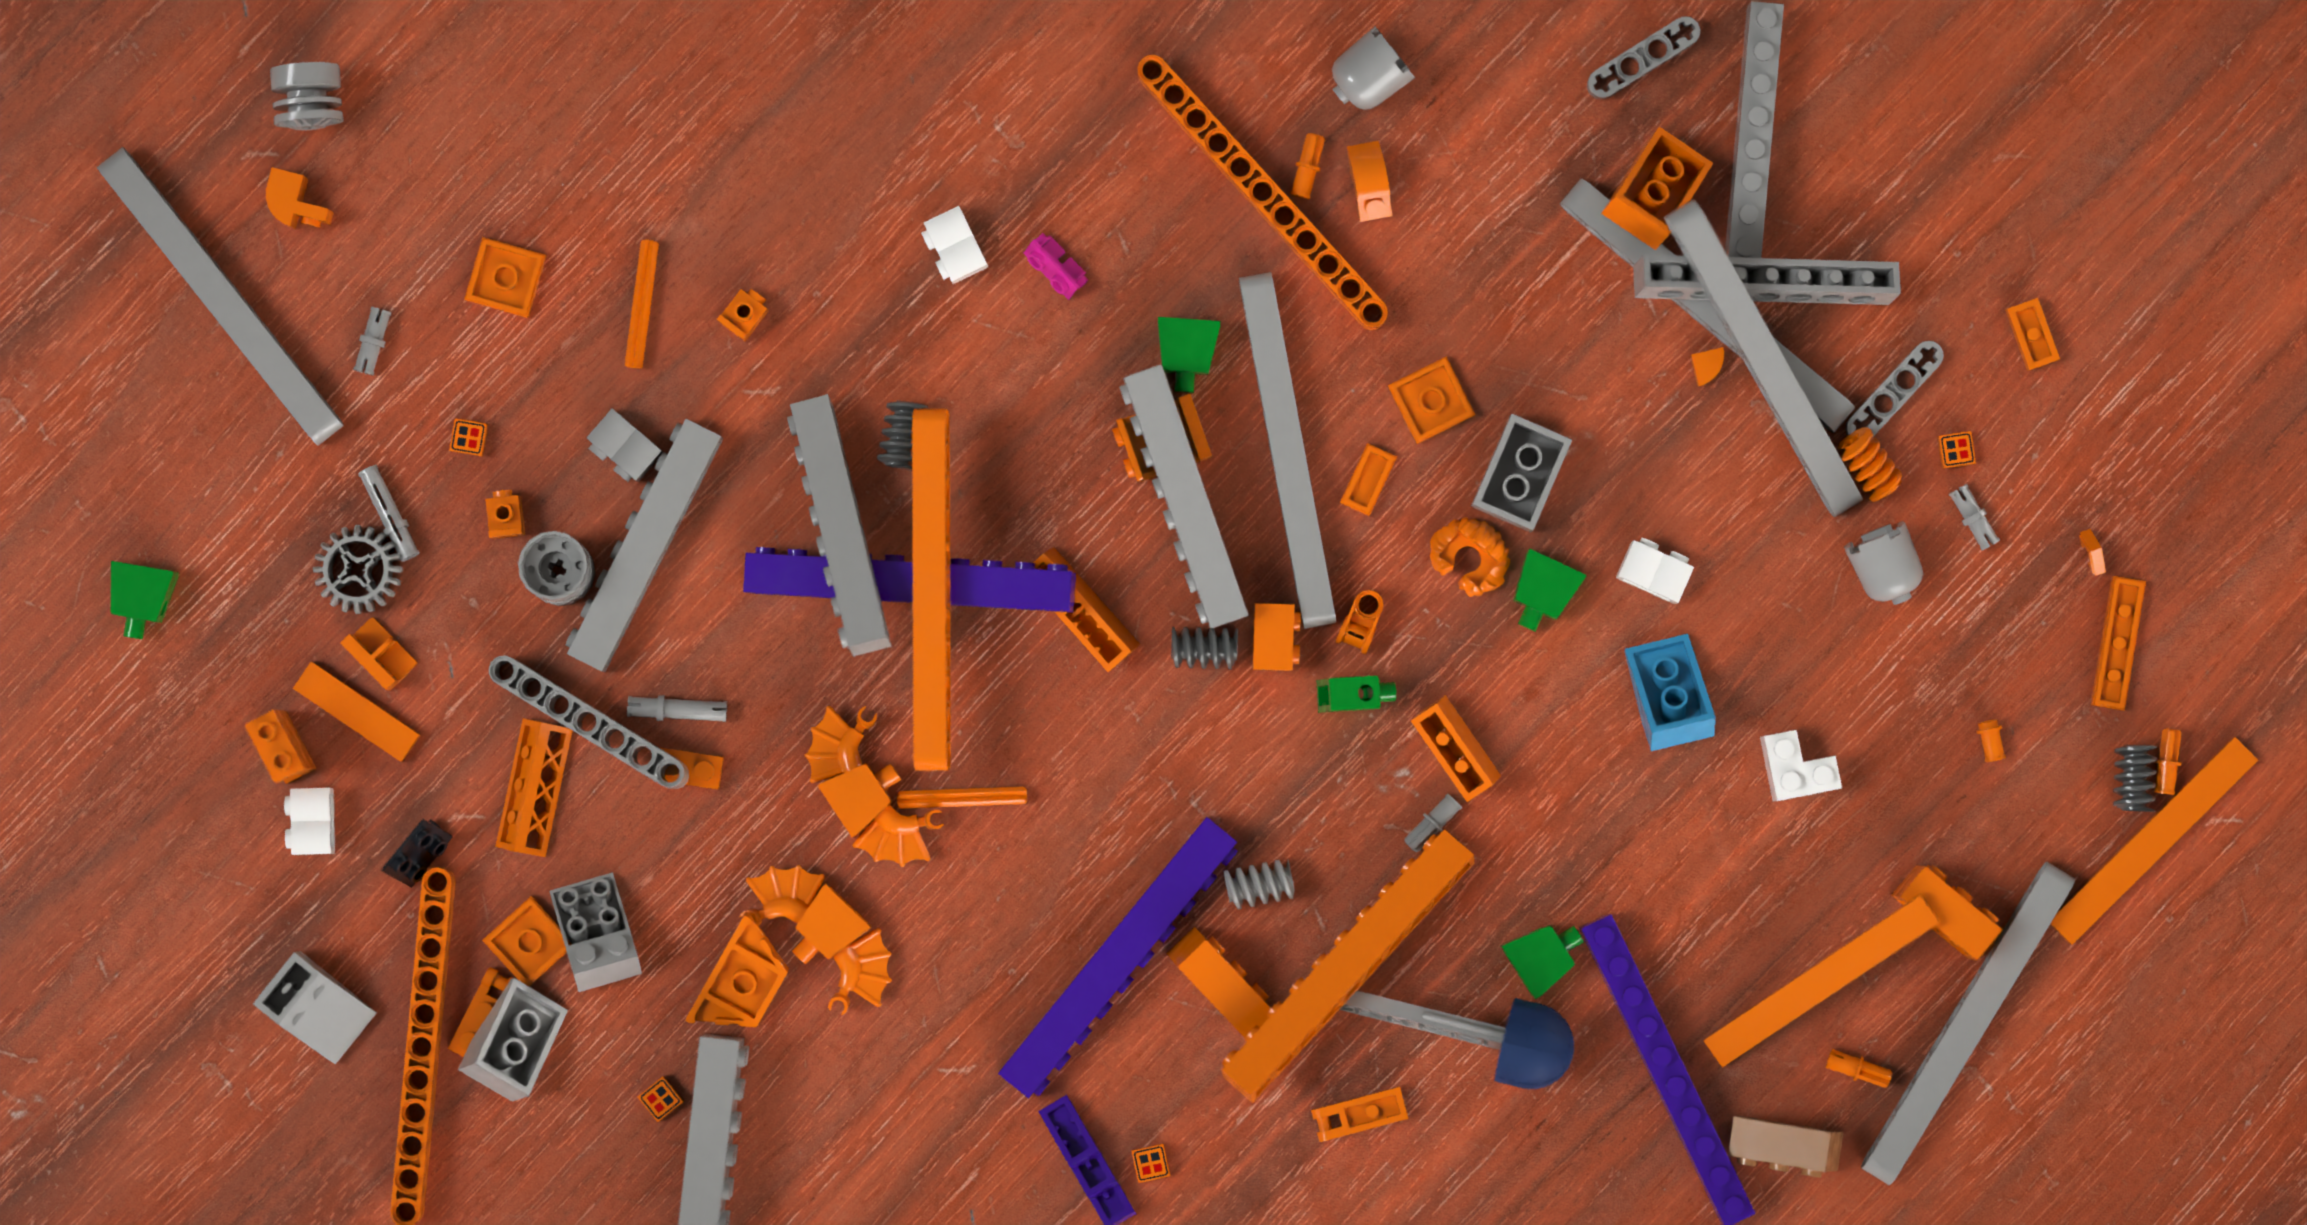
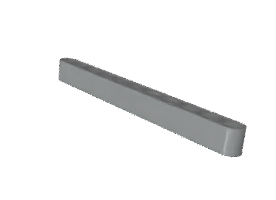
[97,147,344,446]
[1560,179,1855,433]
[1664,200,1863,518]
[1239,272,1336,629]
[1861,862,2076,1185]

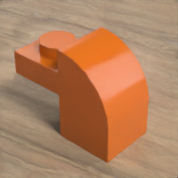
[1347,140,1392,222]
[266,167,334,229]

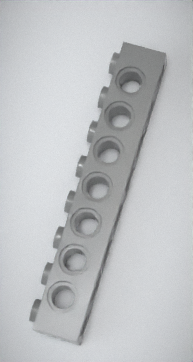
[1633,255,1901,305]

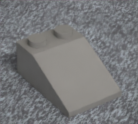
[458,978,568,1101]

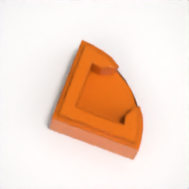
[1690,347,1724,387]
[2079,529,2106,576]

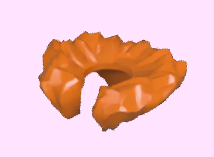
[1430,517,1511,597]

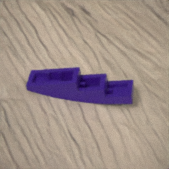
[1038,1095,1136,1225]

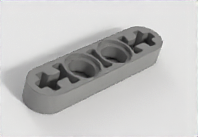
[1587,16,1700,100]
[1845,341,1944,438]

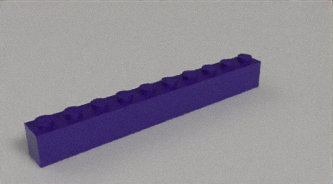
[743,547,1076,613]
[998,817,1238,1099]
[1579,913,1756,1225]

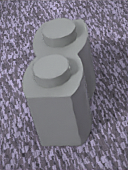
[587,409,663,482]

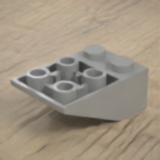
[549,872,642,992]
[253,951,377,1064]

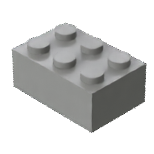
[1470,414,1572,533]

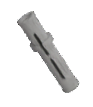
[358,465,420,562]
[627,695,727,722]

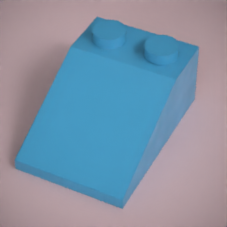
[1624,634,1716,751]

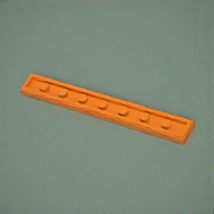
[2050,737,2258,945]
[1703,894,1940,1068]

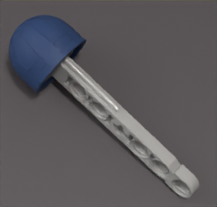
[1304,978,1574,1089]

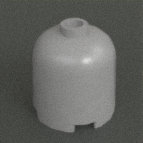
[1332,26,1415,110]
[1844,521,1923,605]

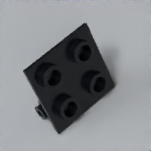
[381,819,453,888]

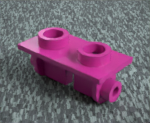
[1024,233,1088,300]

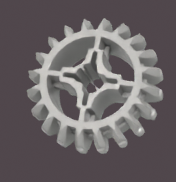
[313,525,403,614]

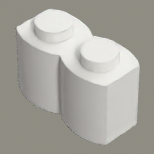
[921,206,988,284]
[1616,538,1694,604]
[284,788,335,855]

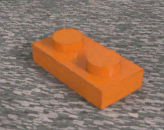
[2005,298,2060,371]
[659,747,724,790]

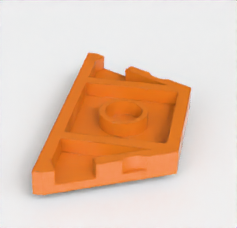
[685,912,789,1027]

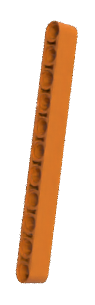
[1137,55,1388,330]
[912,409,951,771]
[390,867,456,1225]

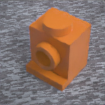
[716,289,769,342]
[485,490,525,539]

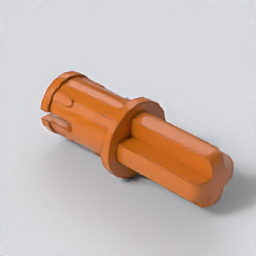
[1290,133,1325,200]
[2154,728,2182,795]
[1825,1048,1892,1088]

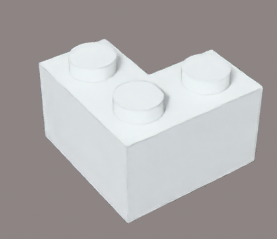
[1760,730,1842,801]

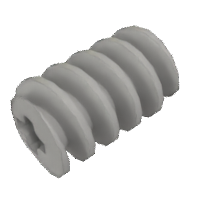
[1223,860,1295,910]

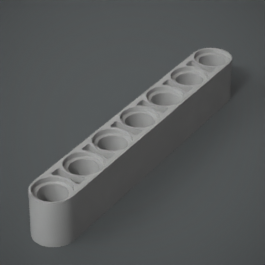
[489,655,689,789]

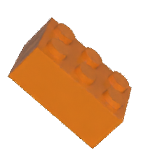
[1601,126,1713,250]
[1891,865,2002,960]

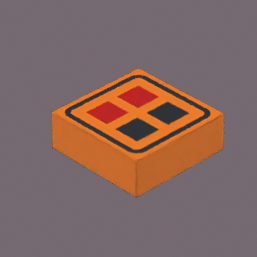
[449,418,488,457]
[1937,431,1976,469]
[637,1076,684,1122]
[1131,1143,1171,1183]

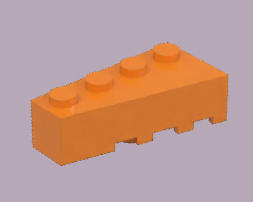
[1166,927,1271,1038]

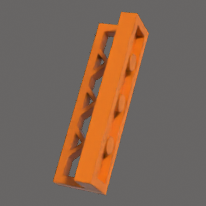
[495,718,573,857]

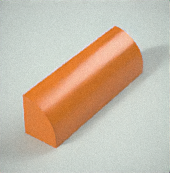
[1033,547,1141,672]

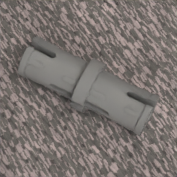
[353,307,391,376]
[1949,484,2000,551]

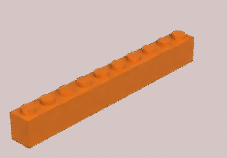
[1221,829,1475,1103]

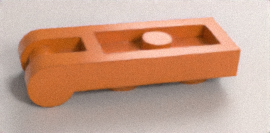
[447,967,512,1057]
[1311,1086,1409,1142]

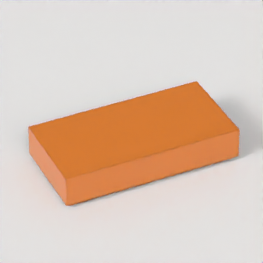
[1340,443,1397,517]

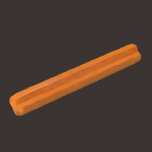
[624,239,659,369]
[897,787,1027,809]

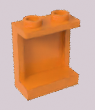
[1112,394,1212,483]
[245,709,317,784]

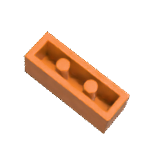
[1411,695,1501,802]

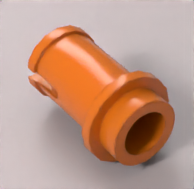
[1976,719,2006,762]

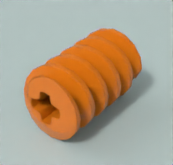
[1837,427,1902,502]

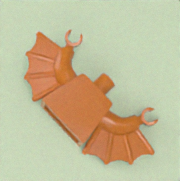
[805,706,944,867]
[739,865,892,1015]

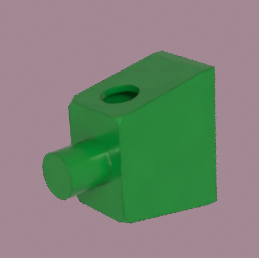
[1158,317,1221,393]
[1513,548,1586,632]
[110,561,179,640]
[1316,676,1396,713]
[1500,925,1584,1000]

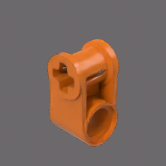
[1335,590,1383,655]

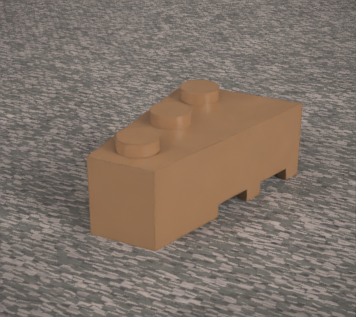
[1728,1116,1843,1177]

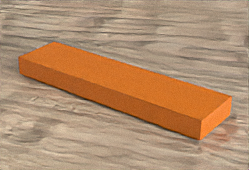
[2090,576,2146,711]
[293,661,421,762]

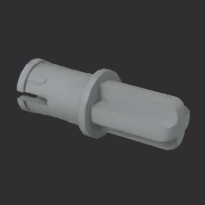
[1404,793,1462,852]

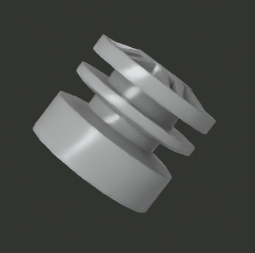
[270,62,344,130]
[518,531,595,606]

